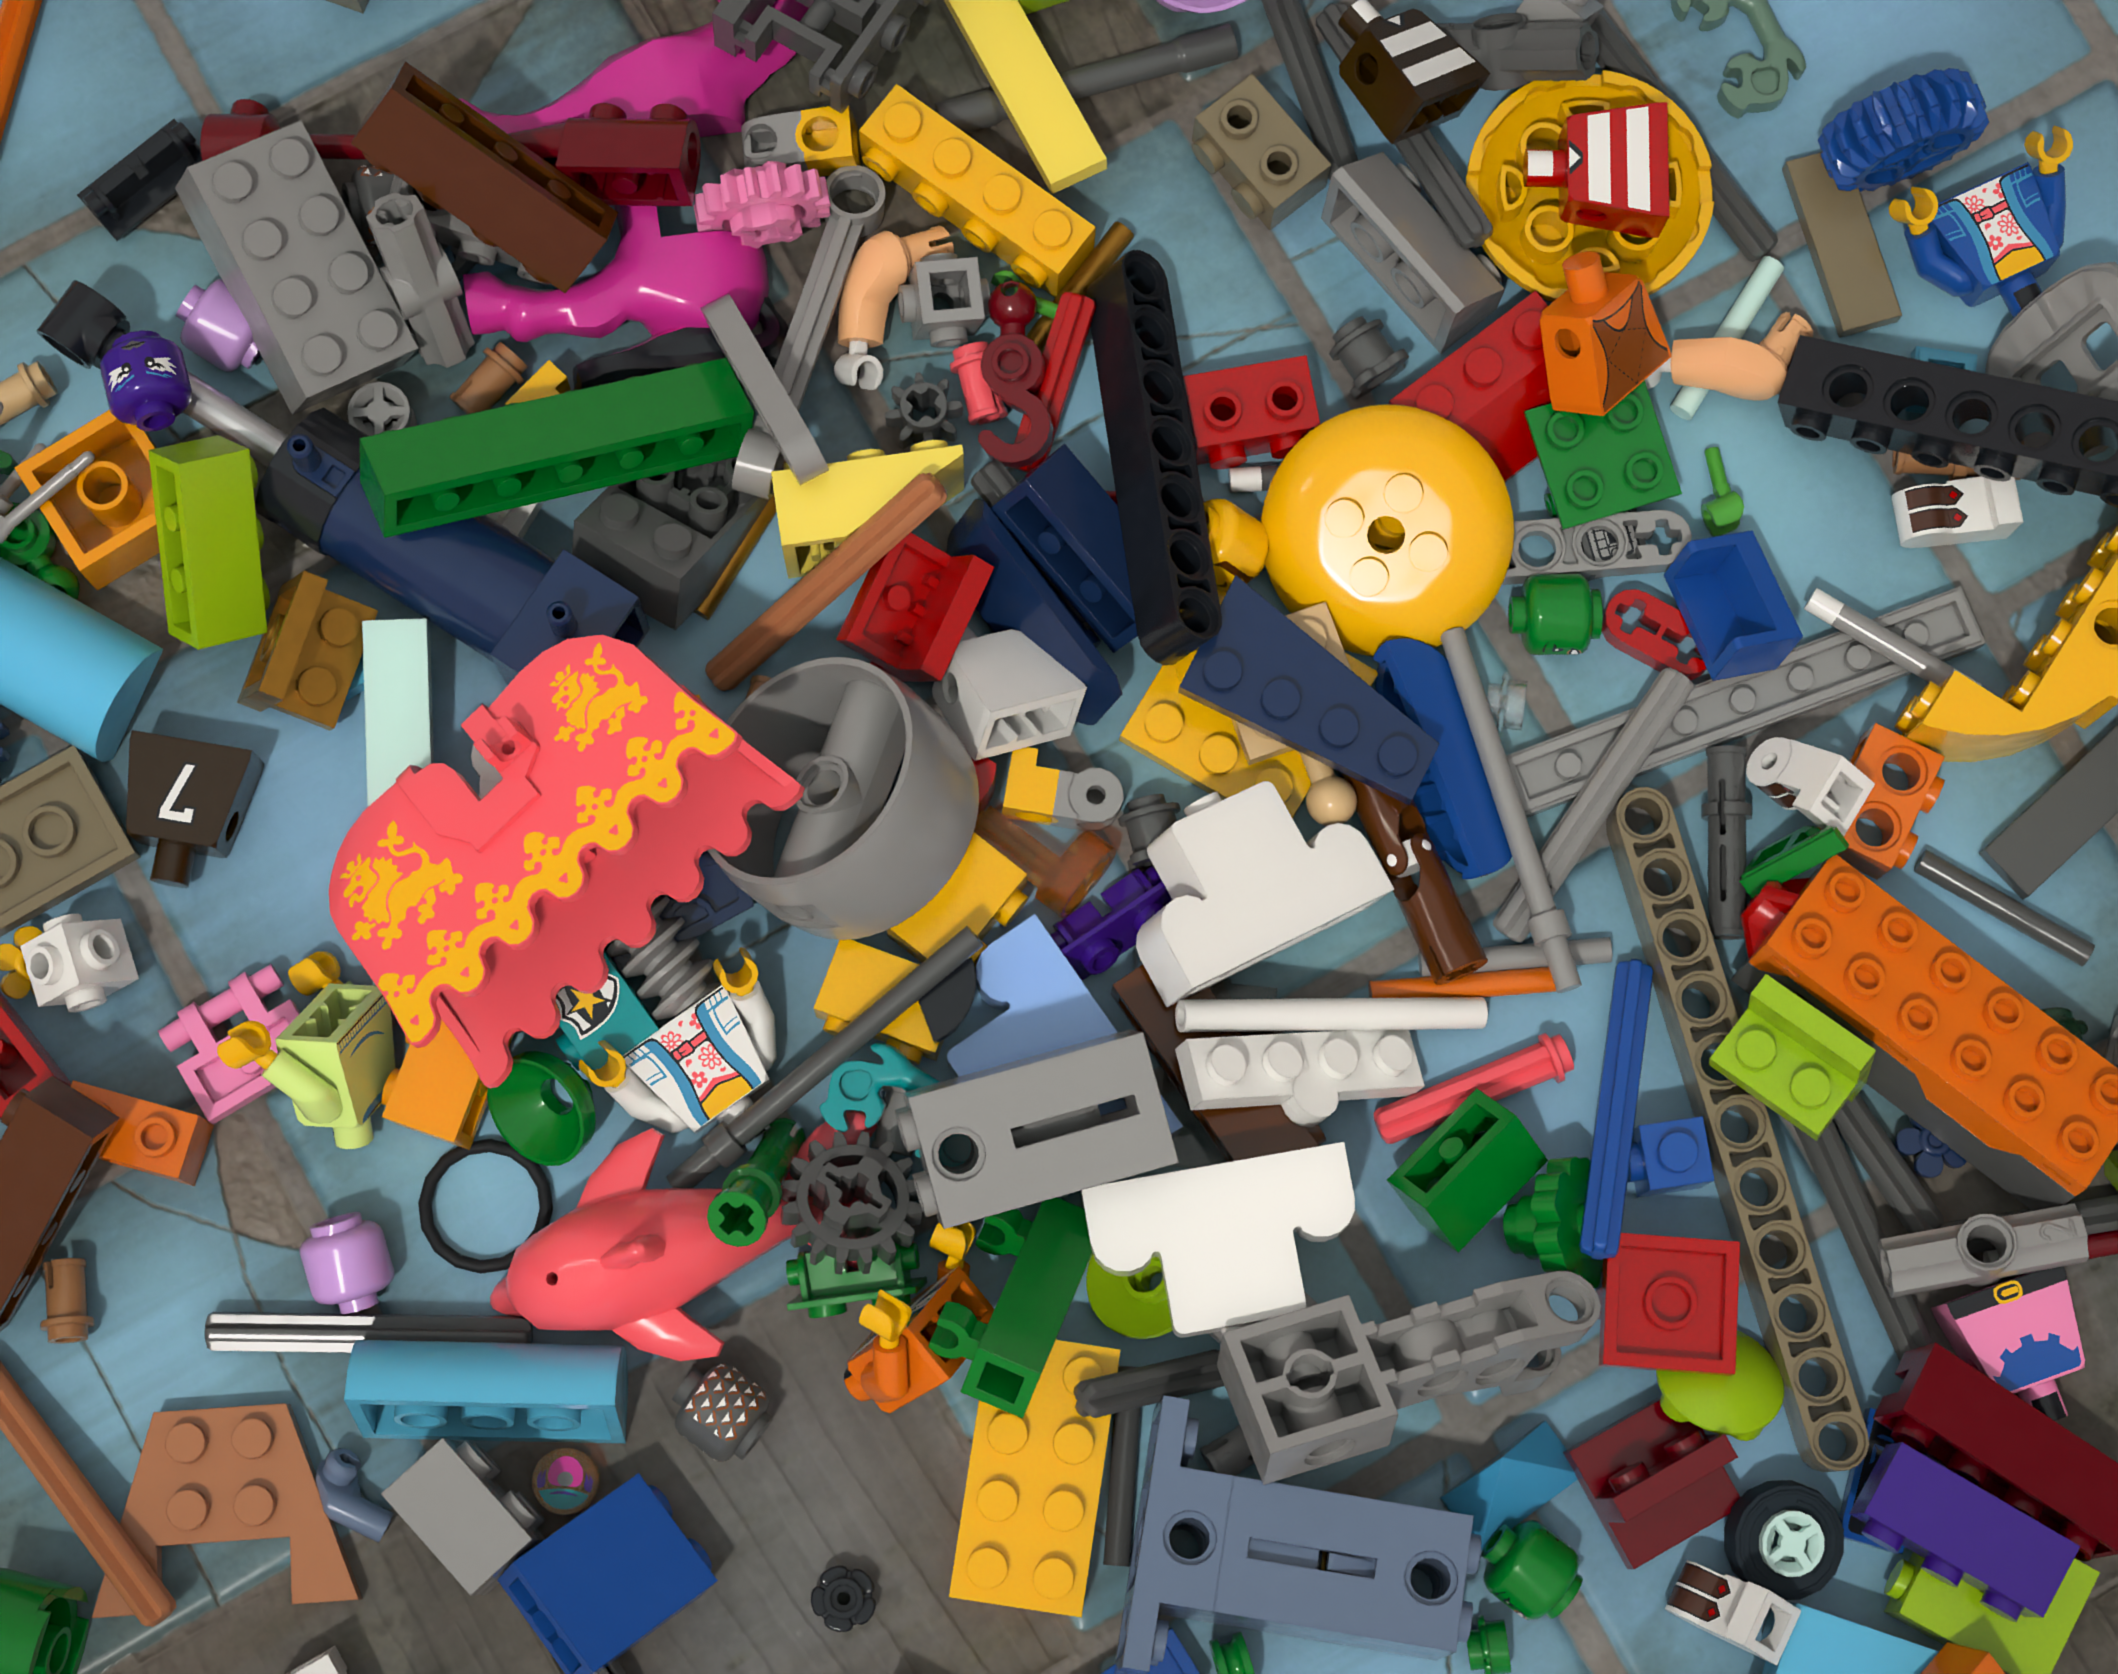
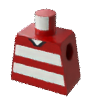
[1523,102,1670,238]

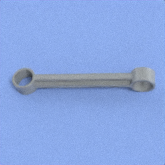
[732,165,886,500]

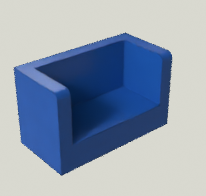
[1664,530,1803,681]

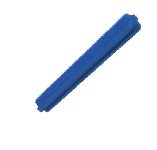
[1579,959,1654,1260]

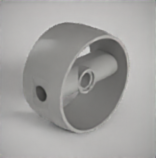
[708,657,979,940]

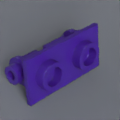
[1050,866,1172,981]

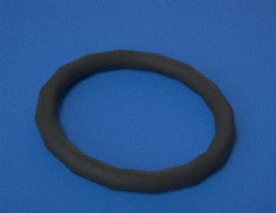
[418,1139,553,1274]

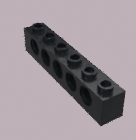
[1777,335,2118,508]

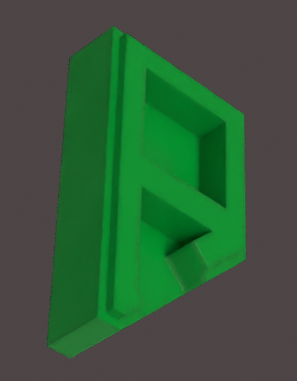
[1739,826,1849,899]

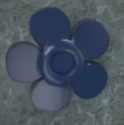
[1895,1117,1967,1178]

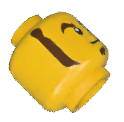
[1203,498,1269,591]

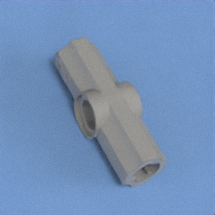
[366,192,475,368]
[1878,1203,2089,1298]

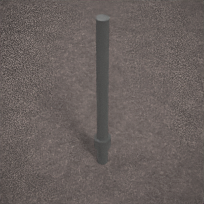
[666,926,984,1188]

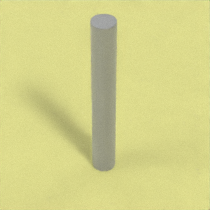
[1418,937,1612,977]

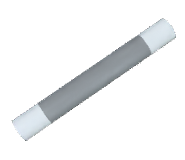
[1804,588,1982,686]

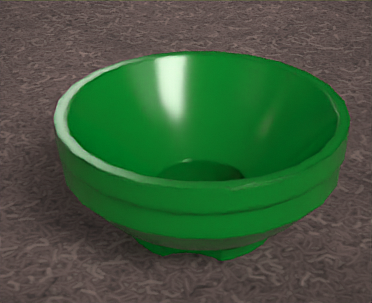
[487,1051,596,1166]

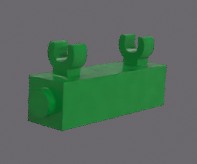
[928,1197,1092,1418]

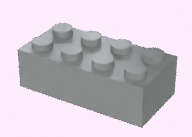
[175,120,419,415]

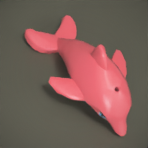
[490,1110,914,1361]

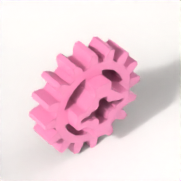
[694,161,831,249]

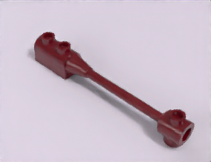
[200,99,701,206]

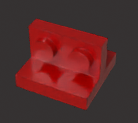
[836,532,994,682]
[1596,1233,1740,1376]

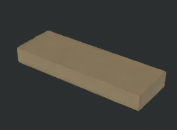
[1782,152,1902,338]

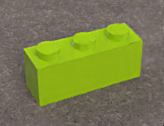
[148,435,270,650]

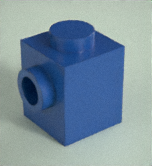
[1628,1116,1715,1198]

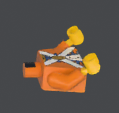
[844,1222,994,1413]

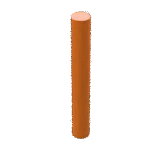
[1368,967,1557,998]

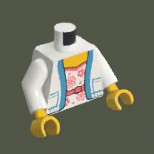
[579,947,777,1146]

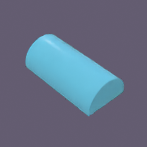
[0,557,163,762]
[344,1340,628,1444]

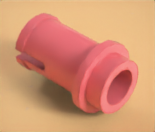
[949,341,1008,425]

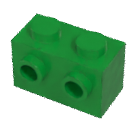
[1387,1088,1548,1253]

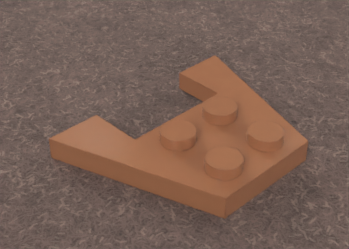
[92,1403,363,1618]

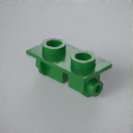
[786,1243,927,1318]

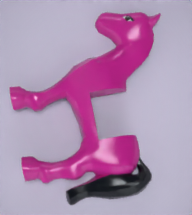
[459,0,809,390]

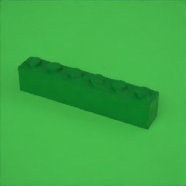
[360,358,754,538]

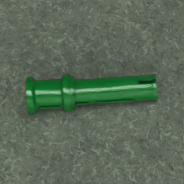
[707,1118,806,1247]

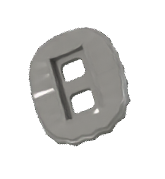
[1985,262,2118,458]

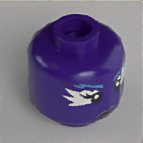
[100,330,192,431]

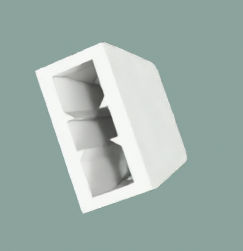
[932,626,1087,761]

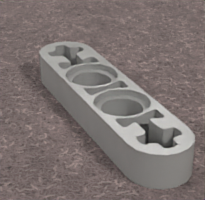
[701,293,829,485]
[1502,510,1692,585]

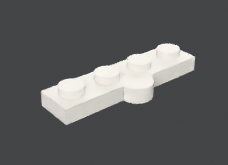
[1175,1030,1425,1127]

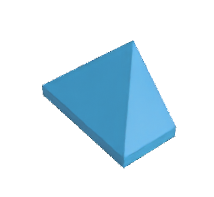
[1440,1420,1578,1551]

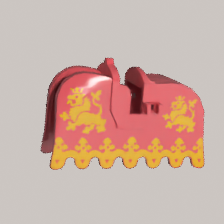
[329,634,805,1089]

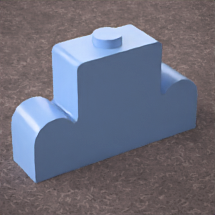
[947,914,1183,1138]

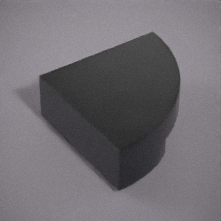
[918,958,976,1044]

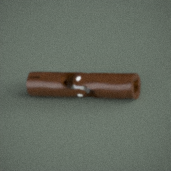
[1338,771,1488,985]

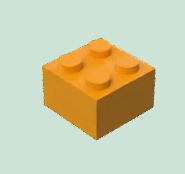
[14,410,160,591]

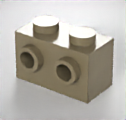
[1192,74,1331,230]

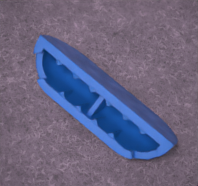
[1373,638,1512,879]

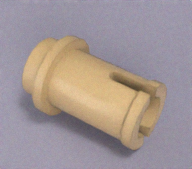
[0,361,58,425]

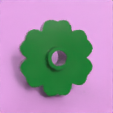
[1503,1156,1603,1288]

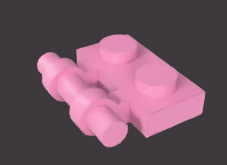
[158,964,300,1124]

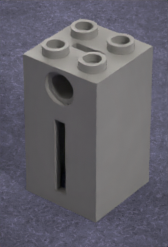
[895,1029,1179,1229]

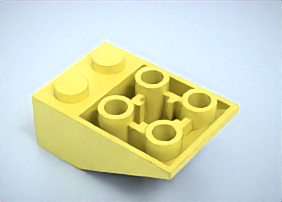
[771,440,964,579]

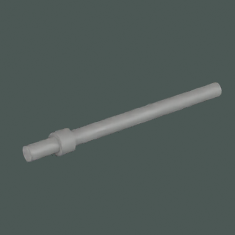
[1441,627,1582,993]

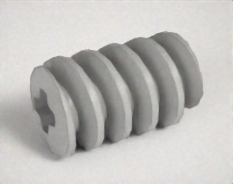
[606,895,721,1021]

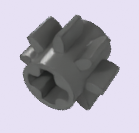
[885,372,963,449]

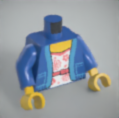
[1889,125,2073,319]

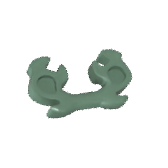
[1671,0,1806,119]

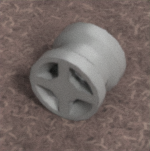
[347,381,417,436]

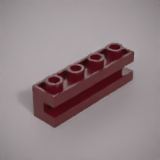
[1873,1342,2118,1561]

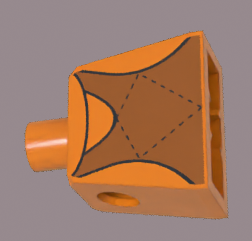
[1539,251,1672,416]

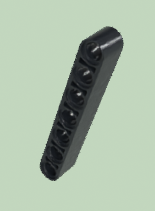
[1086,250,1222,665]

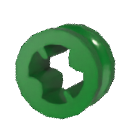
[1209,1631,1255,1674]

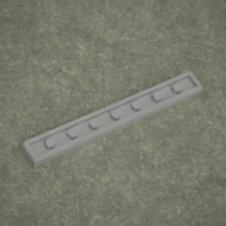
[1506,586,1986,818]

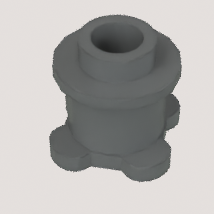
[1329,316,1409,399]
[1118,794,1181,871]

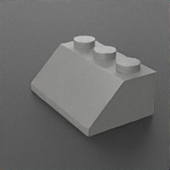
[1321,152,1505,354]

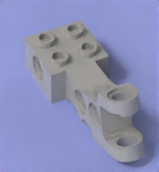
[1217,1271,1601,1485]

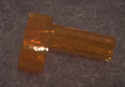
[974,805,1116,918]

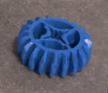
[1817,68,1989,192]

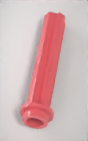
[1373,1033,1574,1144]

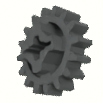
[781,1131,923,1275]

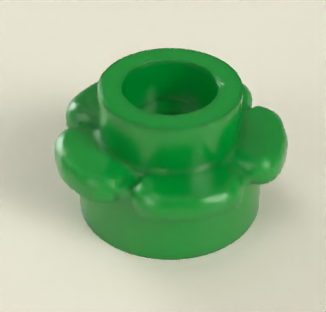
[1467,1615,1511,1674]

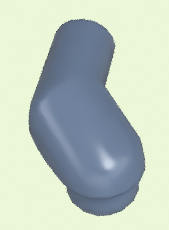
[315,1448,394,1543]

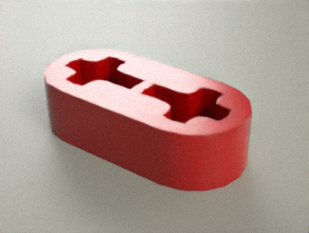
[1601,589,1707,680]

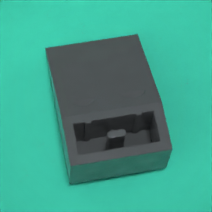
[572,457,784,631]

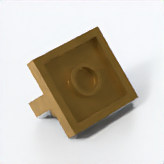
[237,570,378,731]

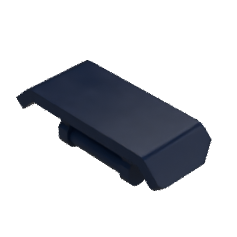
[946,499,1123,725]

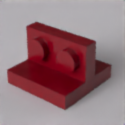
[1563,1396,1741,1569]

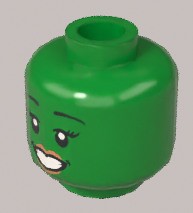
[1508,574,1603,655]
[1481,1520,1583,1620]

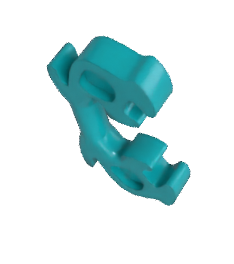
[819,1042,971,1167]

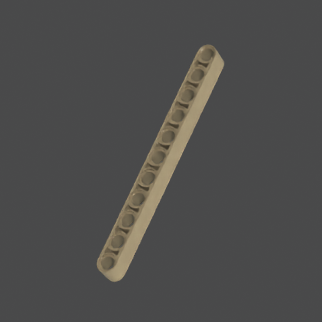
[1606,787,1869,1472]

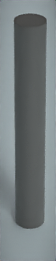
[1914,850,2095,967]
[1103,1366,1141,1567]

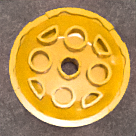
[1466,70,1714,302]
[1261,404,1514,657]

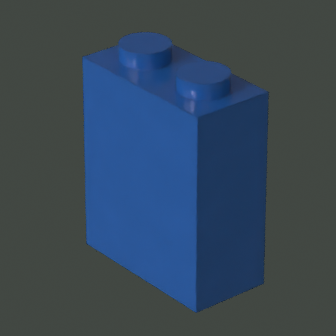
[497,1473,718,1674]

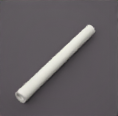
[1175,997,1488,1032]

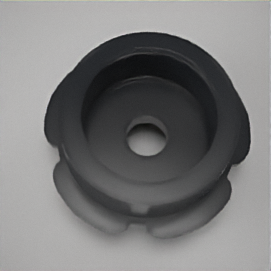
[811,1565,876,1632]

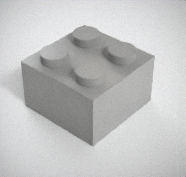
[381,1438,546,1596]

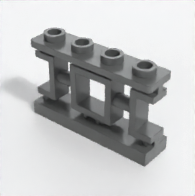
[712,0,932,114]

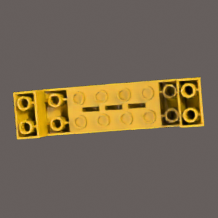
[1894,525,2118,762]

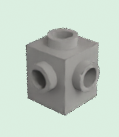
[898,253,990,348]

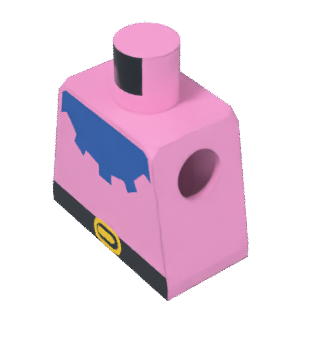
[1931,1266,2085,1421]

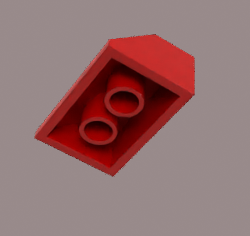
[1388,290,1551,483]

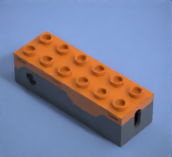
[1731,855,2118,1211]

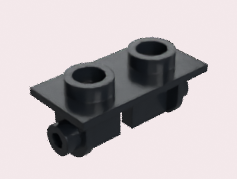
[77,119,202,241]

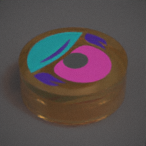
[532,1448,600,1515]

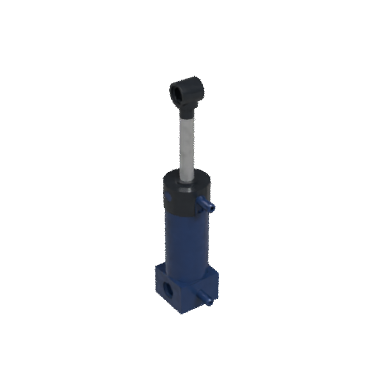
[36,280,650,685]

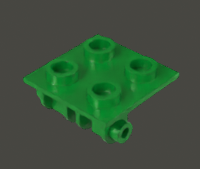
[1524,380,1682,530]

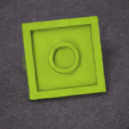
[1709,974,1876,1141]

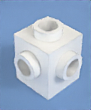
[20,914,139,1012]

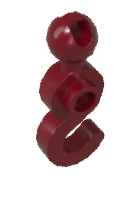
[978,281,1054,468]

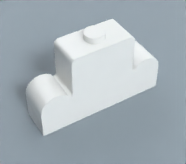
[1136,781,1394,1007]
[1081,1142,1355,1338]

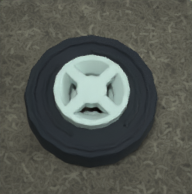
[1724,1480,1844,1600]

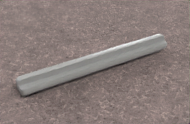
[1493,668,1694,942]

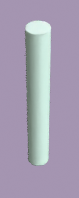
[1670,256,1784,420]

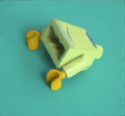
[217,951,395,1149]

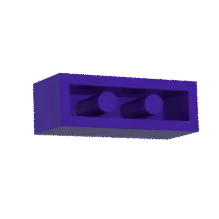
[1849,1442,2080,1622]

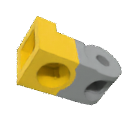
[741,105,861,177]
[1001,747,1124,832]

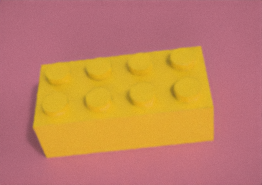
[949,1340,1121,1618]

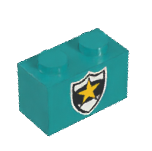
[555,949,661,1071]

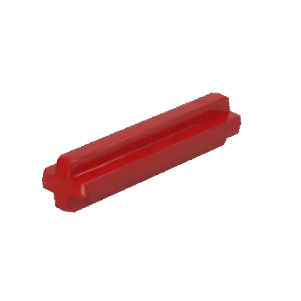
[1014,292,1096,473]

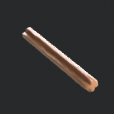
[705,473,948,691]
[0,1361,177,1627]

